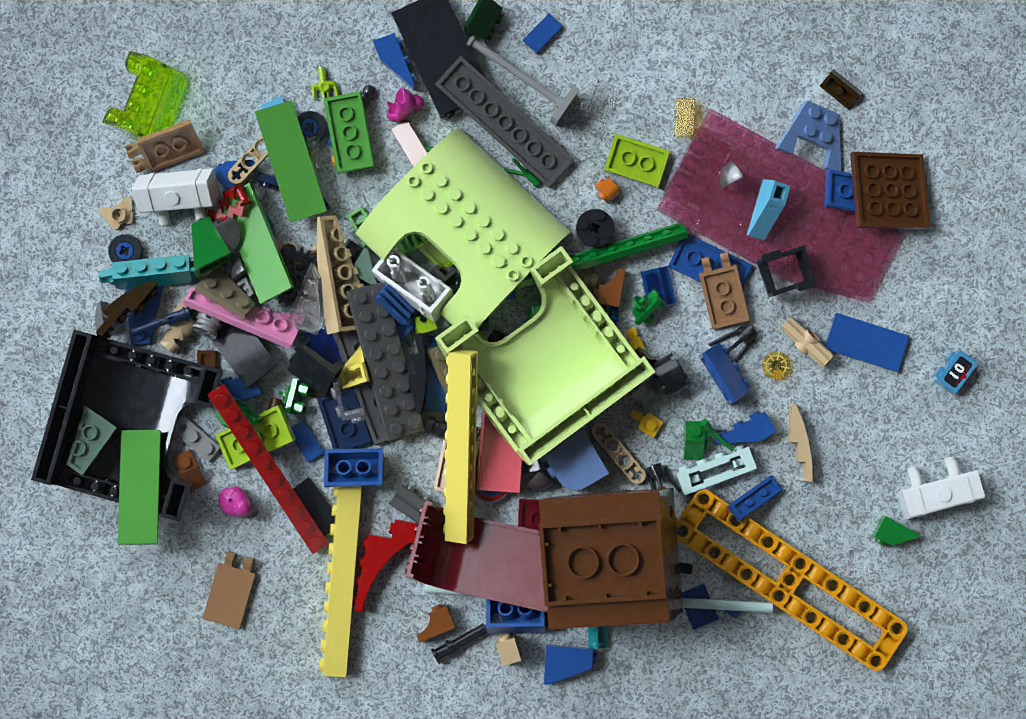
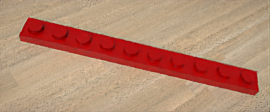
[207,384,329,554]

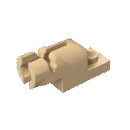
[160,296,196,354]

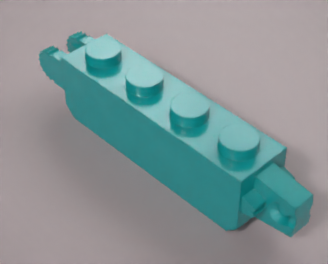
[99,254,205,290]

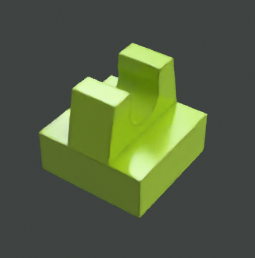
[414,317,437,334]

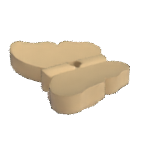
[99,197,133,229]

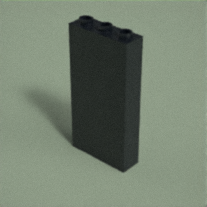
[391,0,485,119]

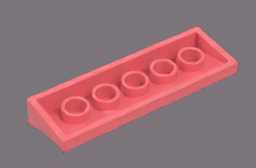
[476,411,522,493]

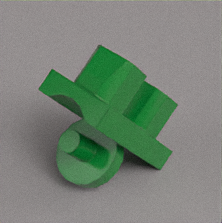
[632,289,666,325]
[279,379,312,415]

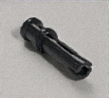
[431,623,488,664]

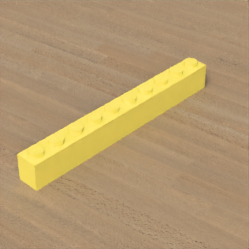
[443,348,478,544]
[319,487,362,677]

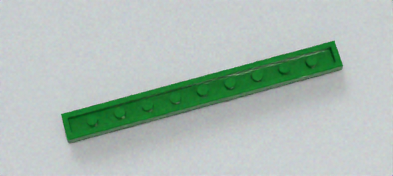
[514,222,688,291]

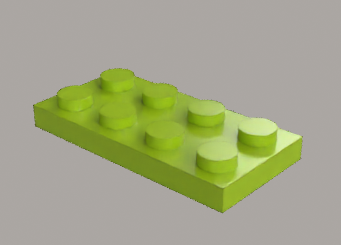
[215,405,296,470]

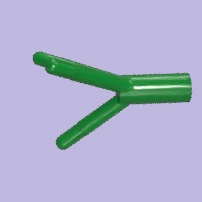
[504,158,541,187]
[701,419,734,451]

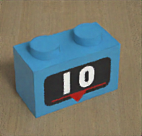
[934,350,978,395]

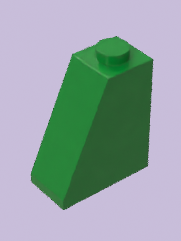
[191,216,232,278]

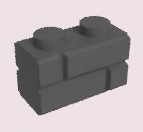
[389,484,433,524]

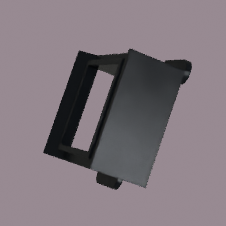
[757,245,817,297]

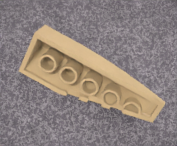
[317,215,364,335]

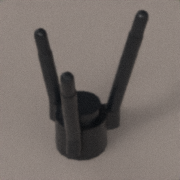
[708,324,758,362]
[647,463,682,493]

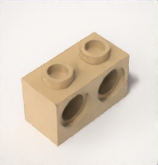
[496,633,521,666]

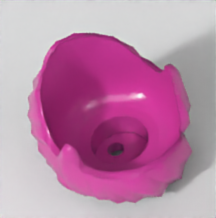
[387,87,424,122]
[218,486,252,518]

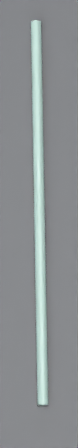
[425,585,773,613]

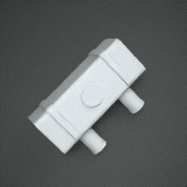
[132,168,219,225]
[372,249,454,322]
[897,456,985,520]

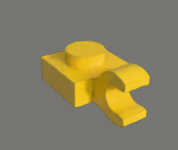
[628,409,664,438]

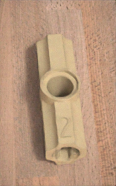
[780,316,835,368]

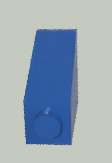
[544,644,597,685]

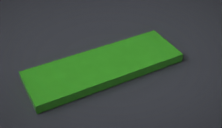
[255,100,327,223]
[221,183,295,304]
[118,430,161,546]

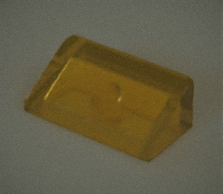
[674,98,696,137]

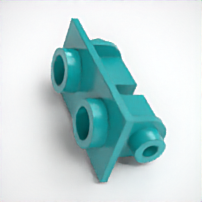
[588,626,607,649]

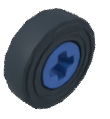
[297,111,327,145]
[108,234,143,262]

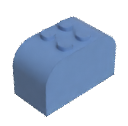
[541,427,609,490]

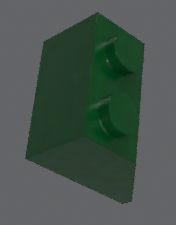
[464,0,504,44]

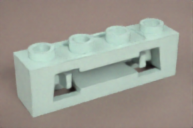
[675,445,757,495]

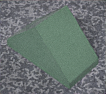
[354,248,378,285]

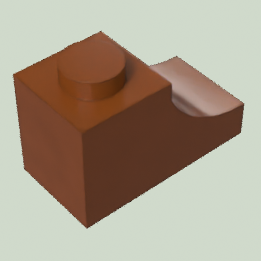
[593,268,625,308]
[417,603,456,643]

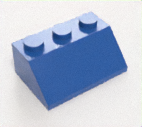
[698,343,750,404]
[324,448,384,487]
[486,599,546,633]

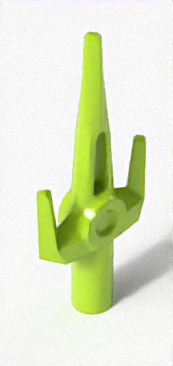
[311,67,339,106]

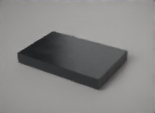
[293,477,335,537]

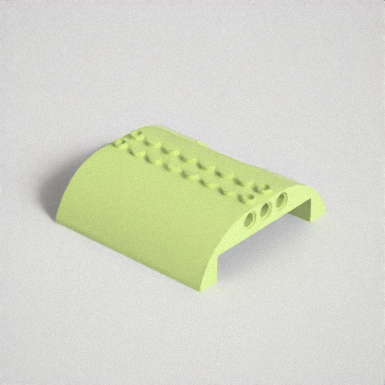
[355,128,571,329]
[435,246,655,466]

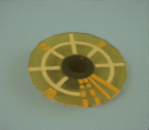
[762,351,791,380]

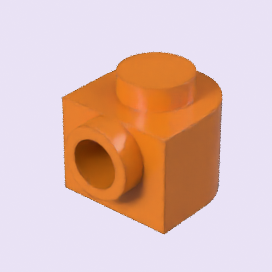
[595,178,622,202]

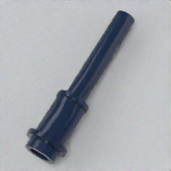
[131,307,192,336]

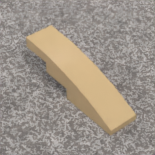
[788,404,813,482]

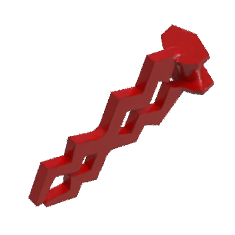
[207,185,253,222]

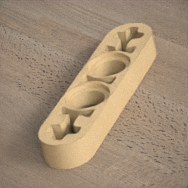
[228,135,269,185]
[591,422,646,484]

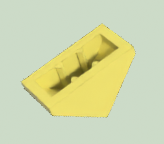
[339,346,370,389]

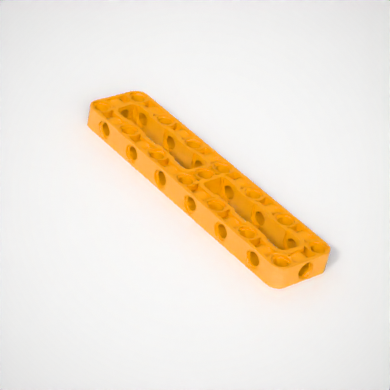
[676,489,908,671]

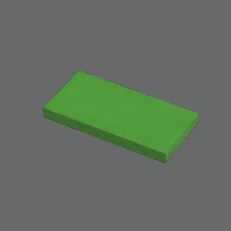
[323,91,375,174]

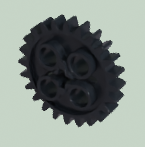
[274,245,320,308]

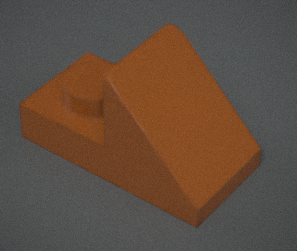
[172,449,207,492]

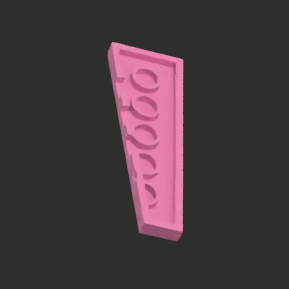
[183,287,304,349]

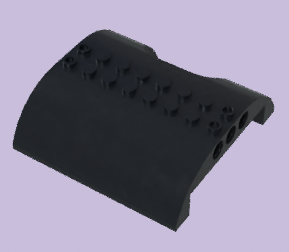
[31,329,223,522]

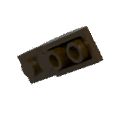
[96,280,159,342]

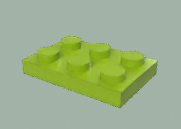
[604,134,670,188]

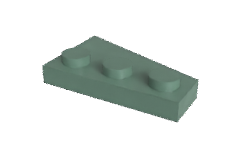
[66,406,117,475]

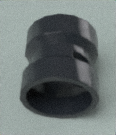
[424,416,447,440]

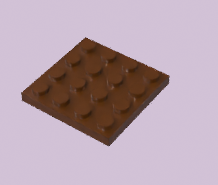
[850,151,930,230]

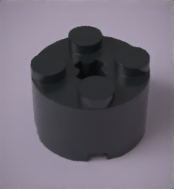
[575,209,614,249]
[652,352,692,397]

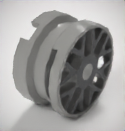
[192,313,222,339]

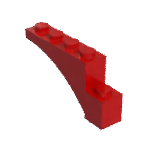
[352,519,418,612]

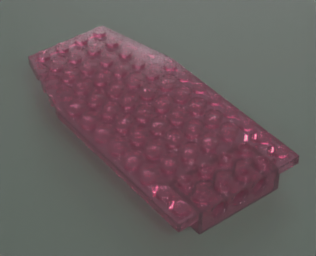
[656,108,902,302]

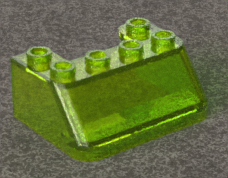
[102,51,187,138]

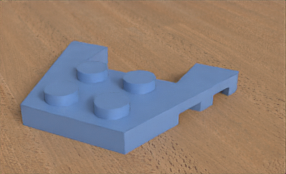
[775,101,841,171]

